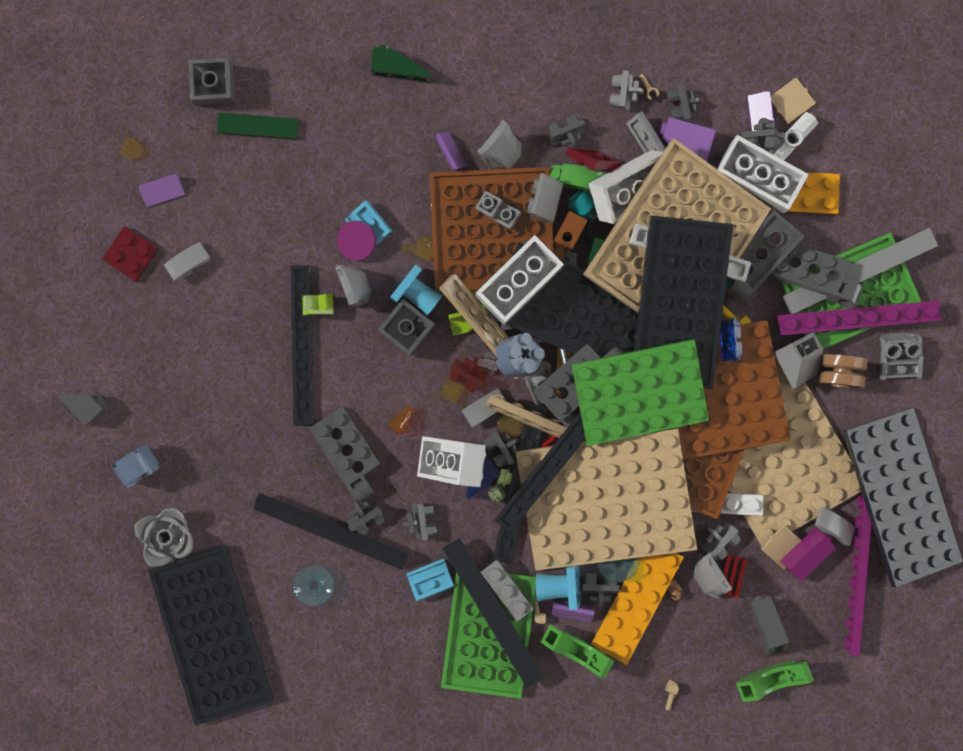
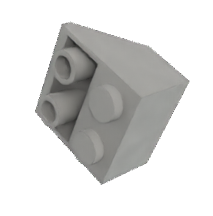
[527,173,563,225]
[774,332,823,388]

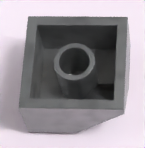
[188,58,235,106]
[378,299,435,356]

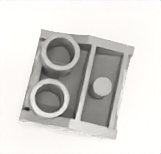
[477,120,522,170]
[335,265,372,307]
[880,333,923,380]
[694,553,732,599]

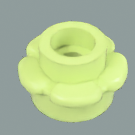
[497,468,512,487]
[488,484,506,503]

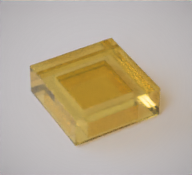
[438,377,465,404]

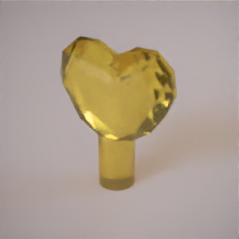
[402,235,433,261]
[497,404,527,438]

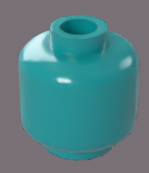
[567,190,596,220]

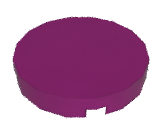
[337,220,377,261]

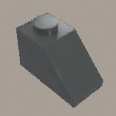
[57,394,108,426]

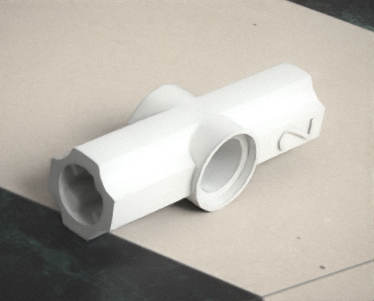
[768,112,819,160]

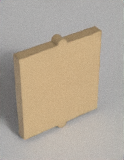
[771,78,816,124]
[761,524,801,570]

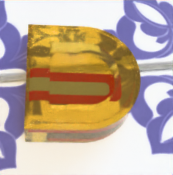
[119,137,144,160]

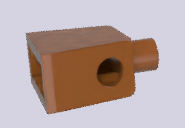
[552,211,587,260]

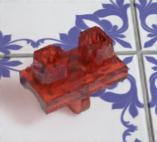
[449,357,487,393]

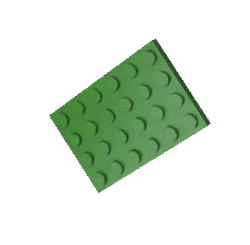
[779,232,921,349]
[571,339,709,446]
[441,569,536,699]

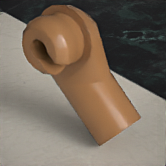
[668,578,683,600]

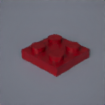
[566,147,623,172]
[102,226,158,282]

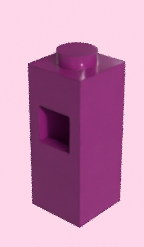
[780,528,836,582]

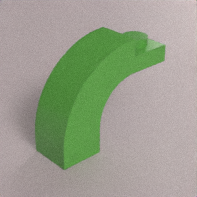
[550,164,607,193]
[541,624,614,679]
[736,660,814,702]

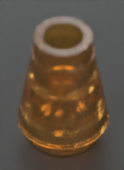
[388,405,416,436]

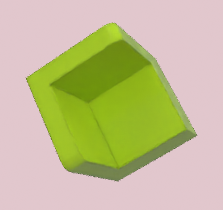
[302,294,333,316]
[448,312,473,336]

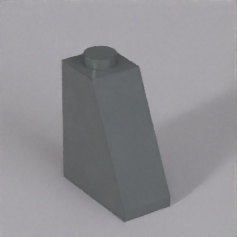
[750,596,789,658]

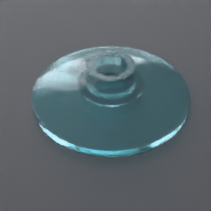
[598,558,639,582]
[293,565,334,606]

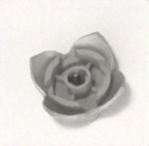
[134,508,193,567]

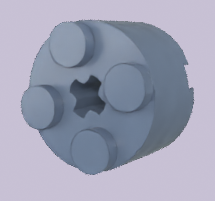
[495,333,545,377]
[110,443,160,488]

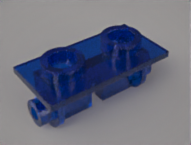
[720,318,743,362]

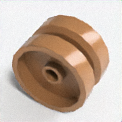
[819,354,868,389]

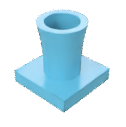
[390,264,443,317]
[536,565,582,610]

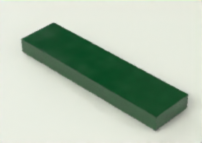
[217,112,299,140]

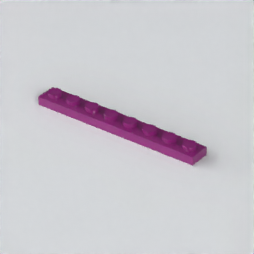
[777,300,942,336]
[844,492,871,656]

